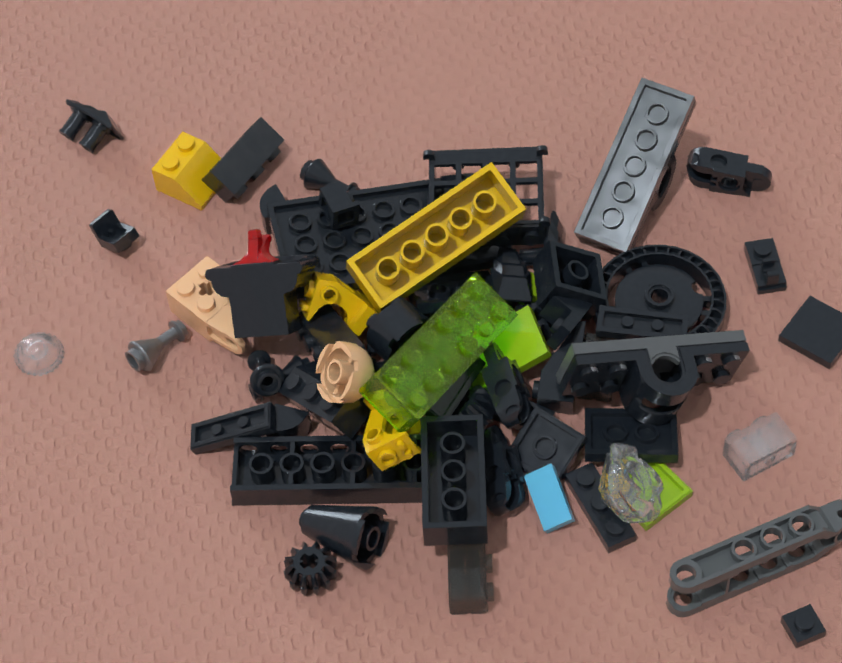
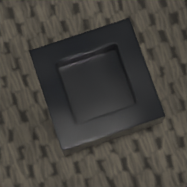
[780,604,826,648]

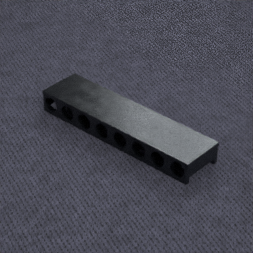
[230,434,422,506]

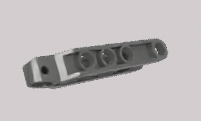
[666,499,842,617]

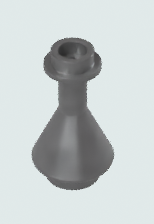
[125,320,188,372]

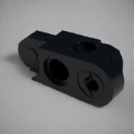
[686,147,772,197]
[480,342,532,430]
[484,425,526,516]

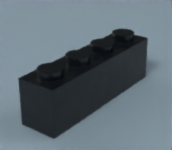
[295,304,366,363]

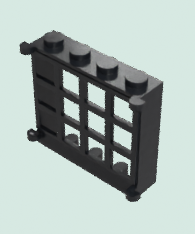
[423,145,550,247]

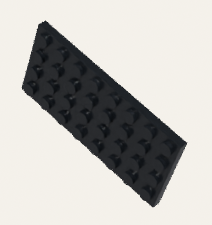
[266,178,512,299]

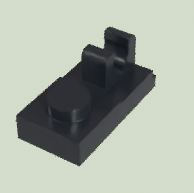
[744,238,787,295]

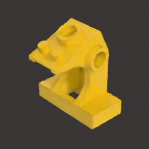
[299,272,377,336]
[362,386,421,471]

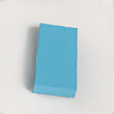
[524,463,575,534]

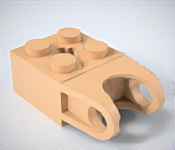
[165,256,246,354]

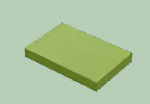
[468,305,552,389]

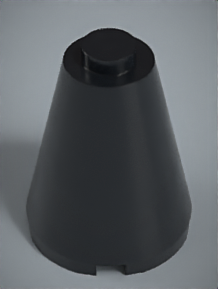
[299,505,389,570]

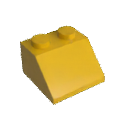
[151,131,221,211]

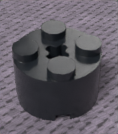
[366,297,436,369]

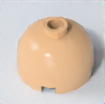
[316,341,374,403]

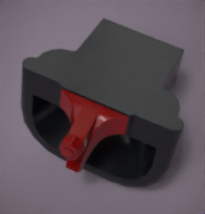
[205,229,320,338]

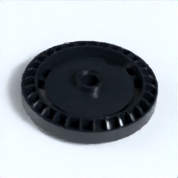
[593,245,727,341]

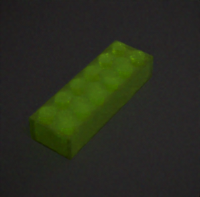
[359,272,518,432]

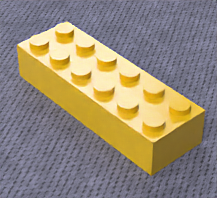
[346,162,526,313]

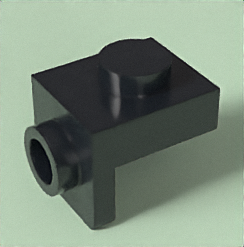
[89,209,139,253]

